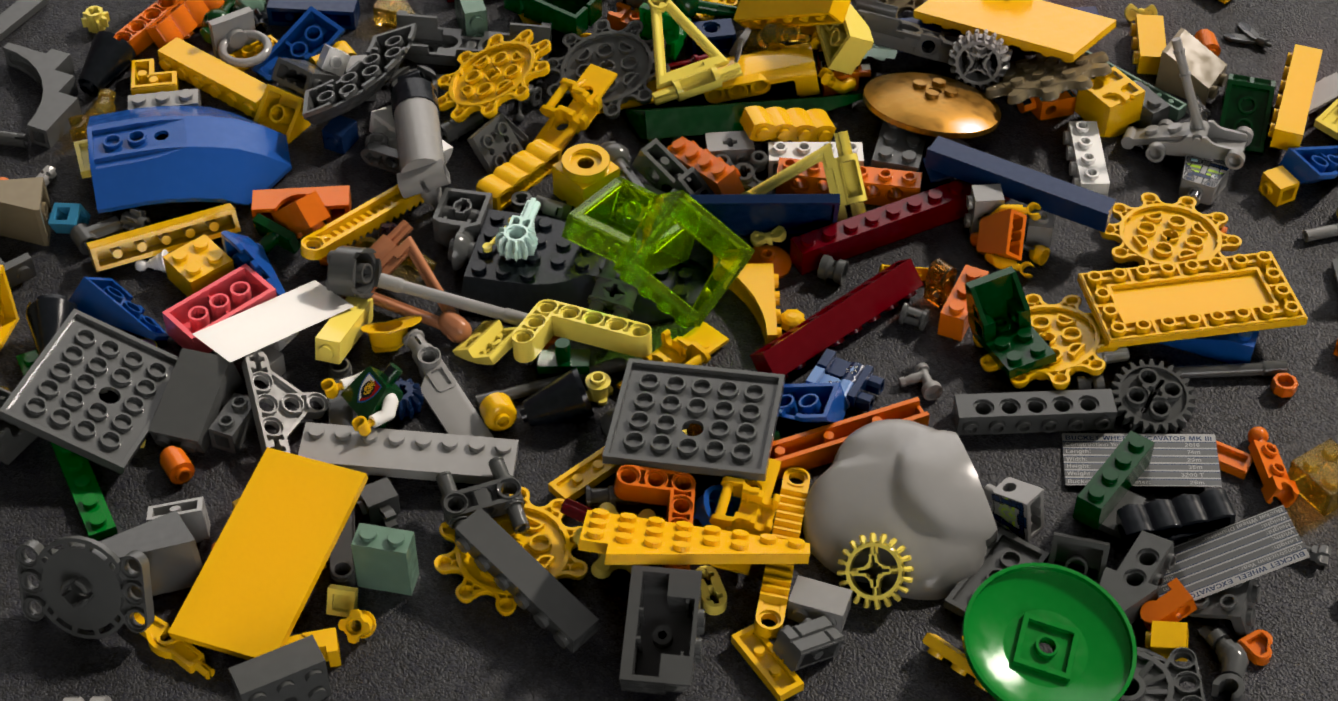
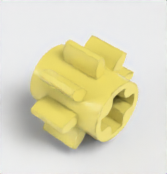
[81,6,110,33]

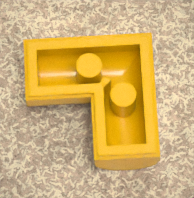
[130,58,179,95]

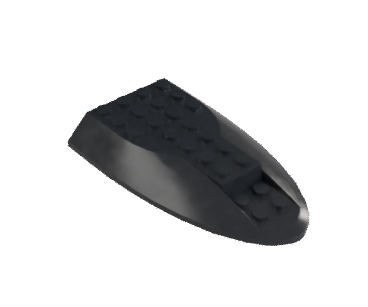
[459,209,720,326]

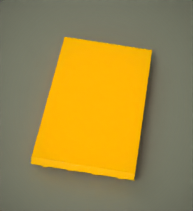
[913,0,1116,63]
[1077,251,1308,349]
[168,447,368,660]

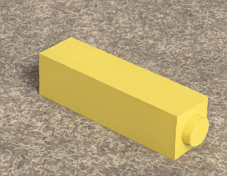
[315,294,373,365]

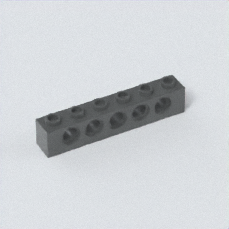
[952,389,1117,436]

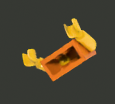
[810,31,871,96]
[970,202,1041,278]

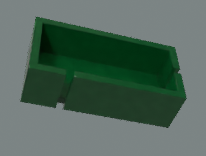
[504,0,602,36]

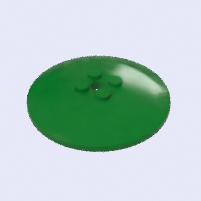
[962,563,1137,701]

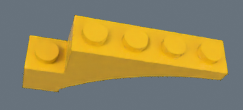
[713,246,782,345]

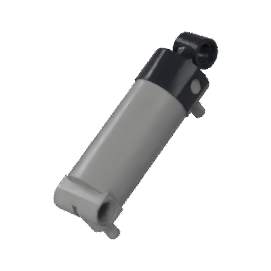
[390,69,451,210]

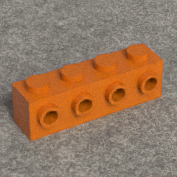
[667,136,745,195]

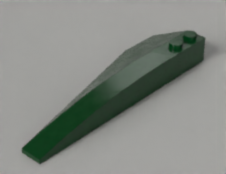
[625,94,863,143]

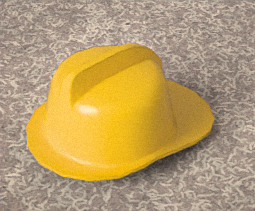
[361,315,422,353]

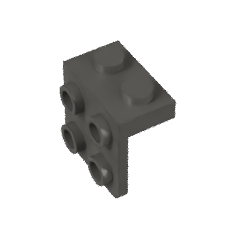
[1188,578,1261,637]

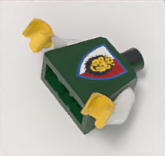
[321,362,403,436]

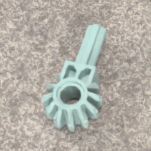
[495,197,541,262]

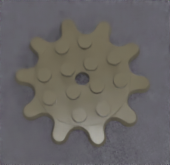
[984,51,1112,105]

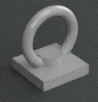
[208,6,272,68]

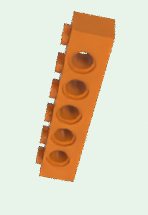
[775,157,922,206]

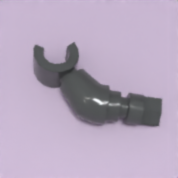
[1197,625,1249,701]

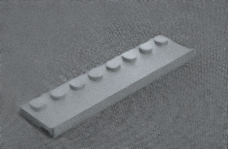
[298,422,519,485]

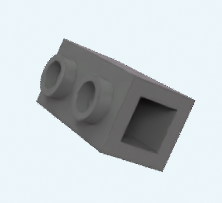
[209,392,256,454]

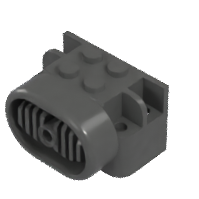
[619,565,705,695]

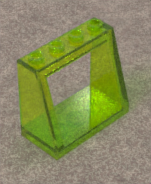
[562,177,702,277]
[613,190,755,328]

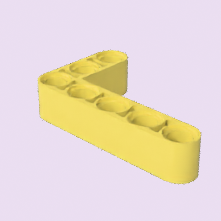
[512,299,652,363]

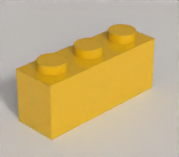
[1130,14,1166,75]

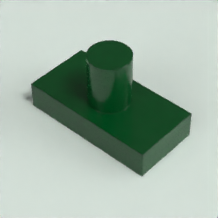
[252,213,301,255]
[537,338,591,374]

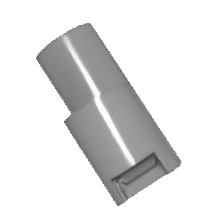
[535,195,572,219]

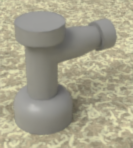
[898,362,943,400]

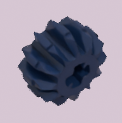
[392,377,424,421]

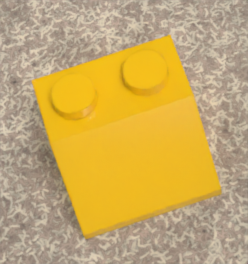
[253,84,311,144]

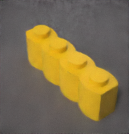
[740,106,836,142]
[476,138,562,211]

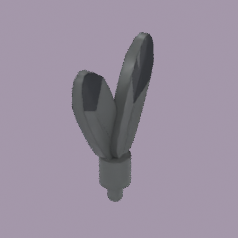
[1223,22,1272,48]

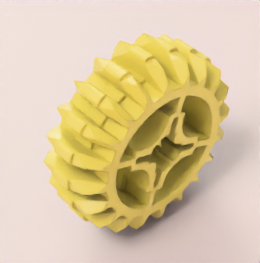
[837,532,914,610]

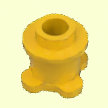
[338,609,376,644]

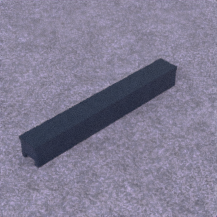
[925,136,1116,233]

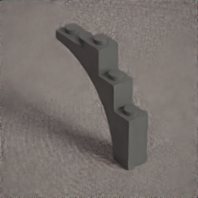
[3,42,82,149]

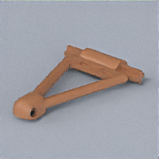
[340,220,472,343]

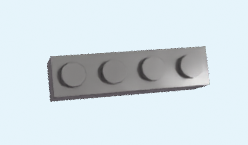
[1268,72,1338,128]

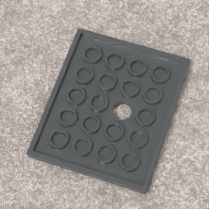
[0,308,178,475]
[602,358,785,481]

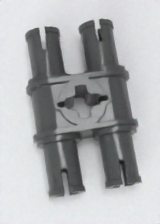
[587,254,646,319]

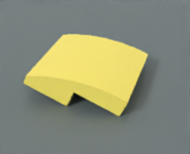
[452,320,517,365]

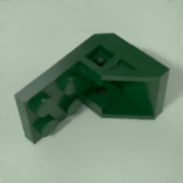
[1219,73,1276,156]
[965,266,1056,379]

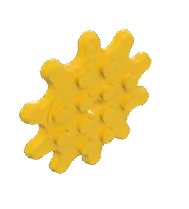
[437,29,551,123]
[1099,192,1242,266]
[972,294,1119,390]
[434,487,588,616]

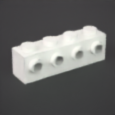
[1063,121,1110,196]
[767,141,864,178]

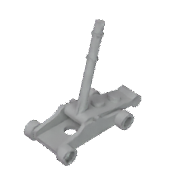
[1121,37,1254,170]

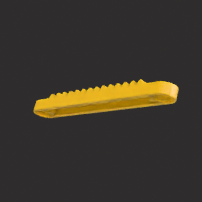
[300,184,424,260]
[754,467,810,639]

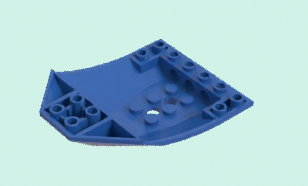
[87,106,292,214]

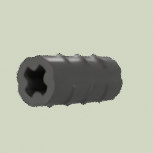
[440,111,484,144]

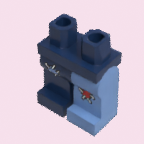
[806,349,885,415]

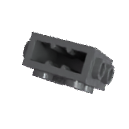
[271,57,340,98]

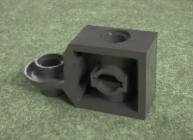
[432,187,493,271]

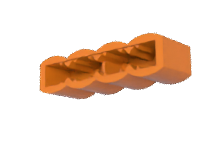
[146,0,225,49]

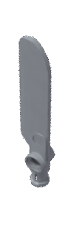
[402,329,494,438]

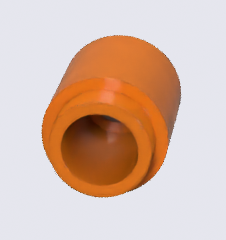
[1194,29,1221,56]
[160,446,195,484]

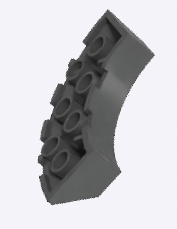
[302,23,417,125]

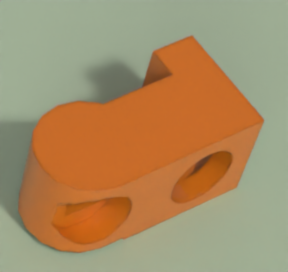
[1140,577,1197,631]

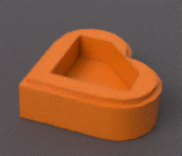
[1237,630,1273,666]

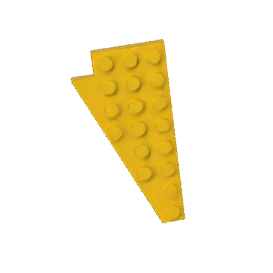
[578,508,810,565]

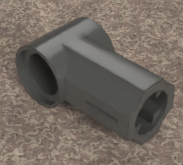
[70,216,123,255]

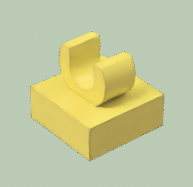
[326,584,358,617]

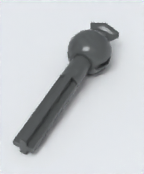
[600,141,652,206]

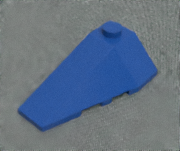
[1279,145,1338,184]

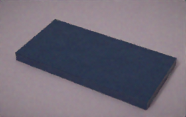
[689,194,840,237]

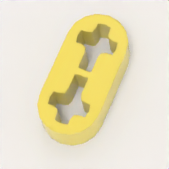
[696,565,727,616]

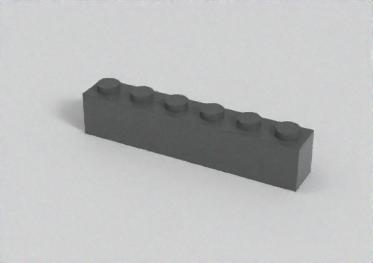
[455,507,599,653]

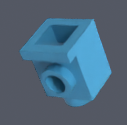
[48,203,91,234]

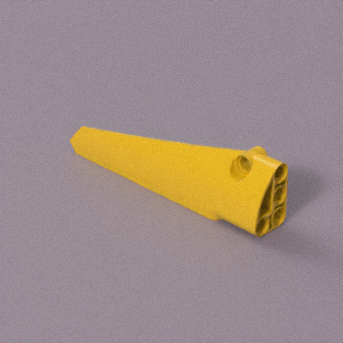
[598,42,820,114]

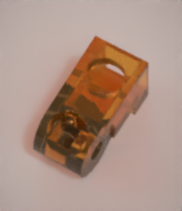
[923,258,957,309]

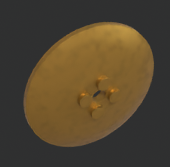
[863,72,1001,138]

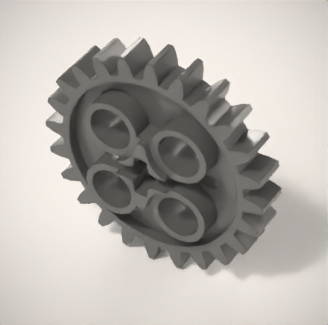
[1110,359,1196,434]

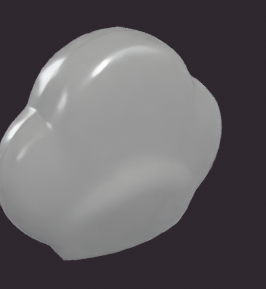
[803,419,998,600]

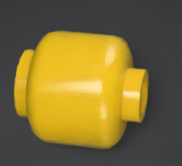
[479,392,517,431]

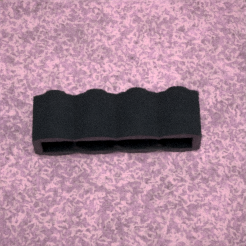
[1116,489,1236,548]

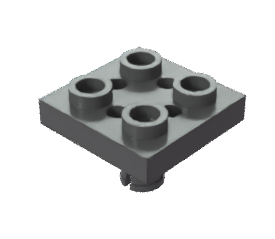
[467,113,523,175]

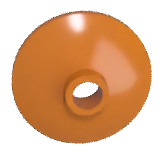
[744,245,792,279]

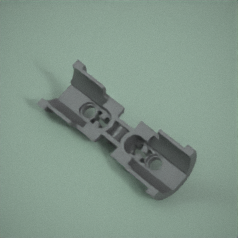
[854,0,1013,68]
[396,10,552,67]

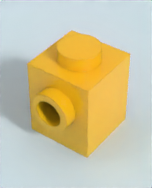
[1258,165,1300,207]
[1145,620,1189,662]

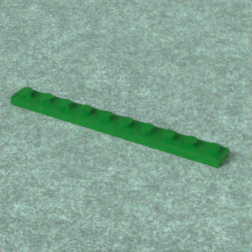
[16,349,118,541]

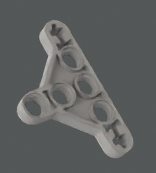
[242,350,329,455]

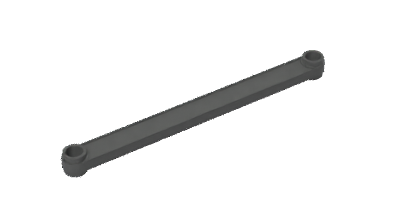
[328,358,356,587]

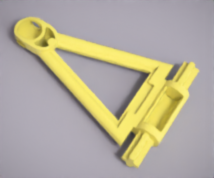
[647,0,743,106]
[741,130,867,221]

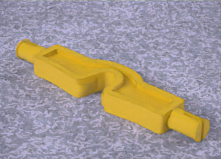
[134,612,215,680]

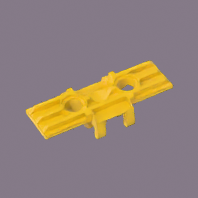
[533,64,618,151]
[617,321,729,389]
[709,458,782,575]

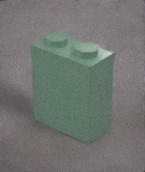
[454,0,488,37]
[351,523,420,596]

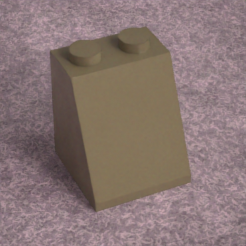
[1155,28,1228,106]
[0,177,52,246]

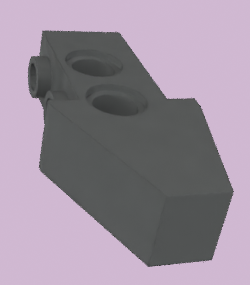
[632,138,715,195]
[1099,530,1177,625]

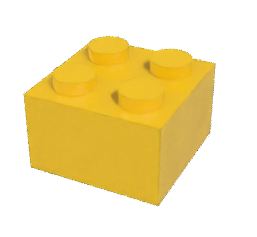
[163,234,235,297]

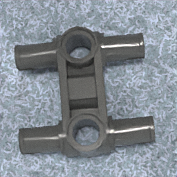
[436,456,530,534]

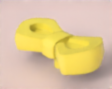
[1124,4,1158,22]
[750,226,787,247]

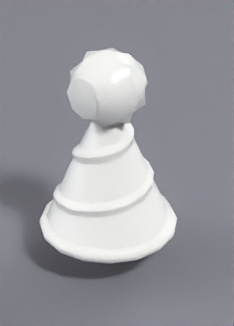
[135,249,169,273]

